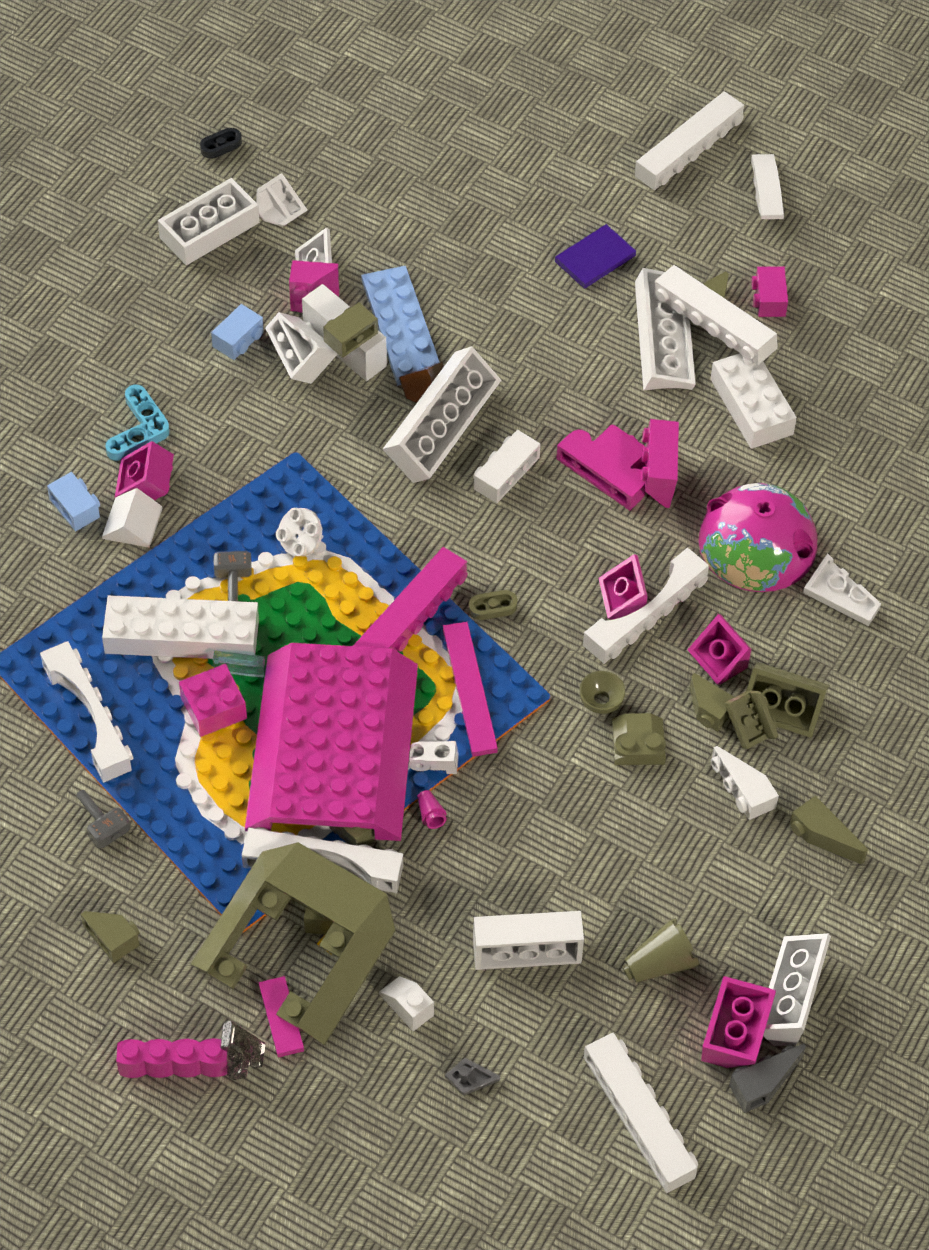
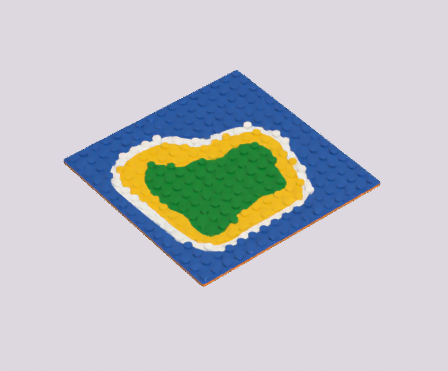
[0,452,550,933]

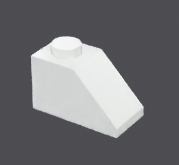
[379,976,434,1031]

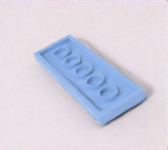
[361,266,439,386]

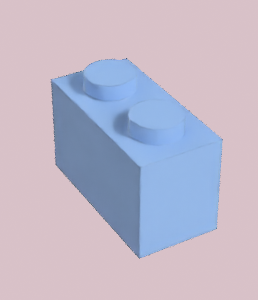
[211,304,264,360]
[47,472,100,532]

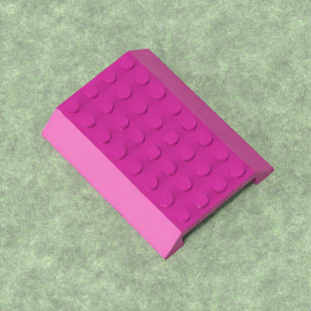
[245,643,418,841]

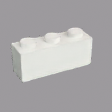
[473,430,540,504]

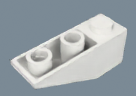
[711,746,779,820]

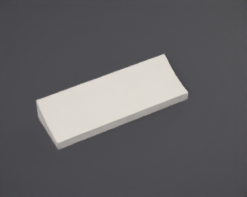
[635,268,696,391]

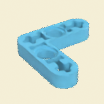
[105,385,170,461]

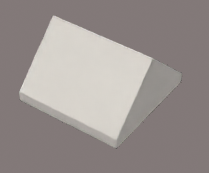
[295,228,332,263]
[102,488,162,548]

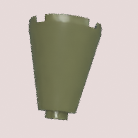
[622,918,700,983]

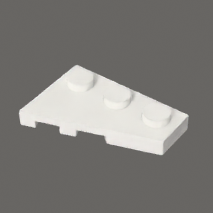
[803,553,881,626]

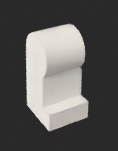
[409,741,459,774]

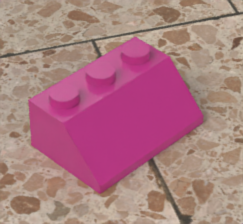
[641,419,679,508]
[701,976,776,1068]

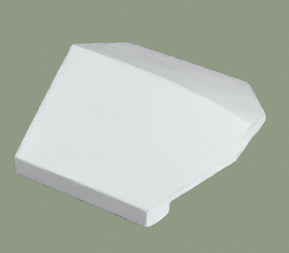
[256,173,307,227]

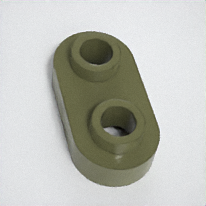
[469,590,518,620]

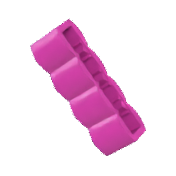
[116,1038,229,1078]

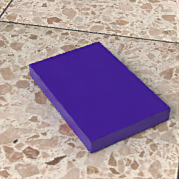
[555,224,636,289]

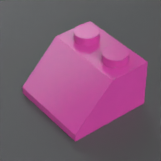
[289,260,339,313]
[114,441,174,501]

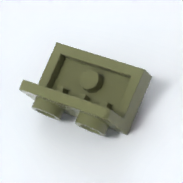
[724,690,779,749]

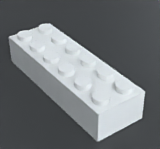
[383,346,501,483]
[102,596,259,661]

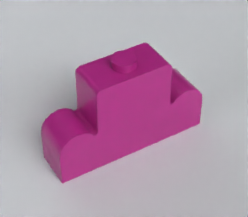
[556,425,646,511]

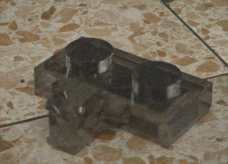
[220,1021,265,1080]

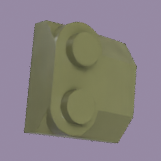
[612,713,666,765]

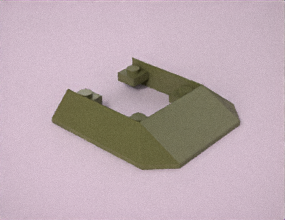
[191,842,396,1046]

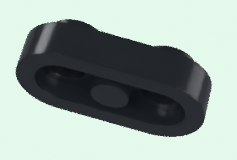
[200,128,242,159]

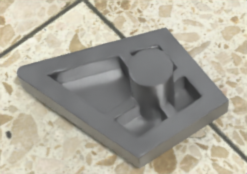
[445,1058,500,1096]

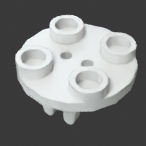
[276,508,324,556]

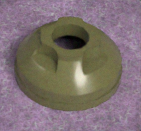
[579,671,625,714]

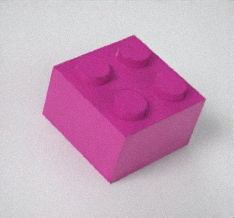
[179,664,247,737]

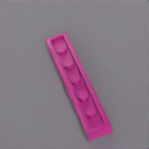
[443,622,498,757]

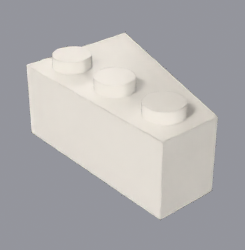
[265,312,337,384]

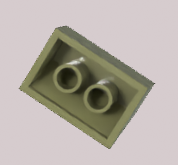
[747,662,830,738]

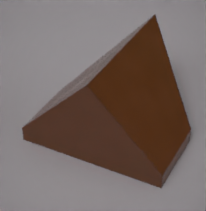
[399,361,444,403]

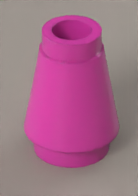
[417,790,447,829]

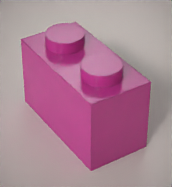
[751,266,788,317]

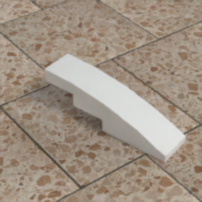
[751,154,784,219]

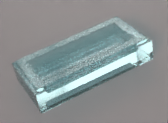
[213,651,265,677]

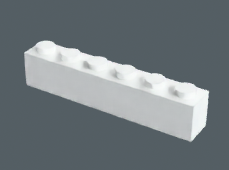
[635,91,744,191]
[655,265,777,365]
[584,1032,698,1193]

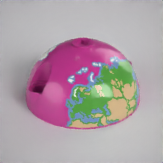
[699,483,817,592]

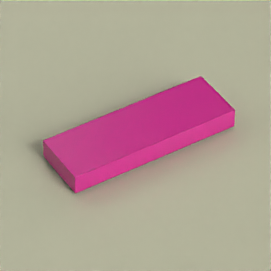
[259,976,304,1058]

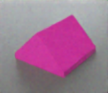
[598,554,647,620]
[688,614,751,685]

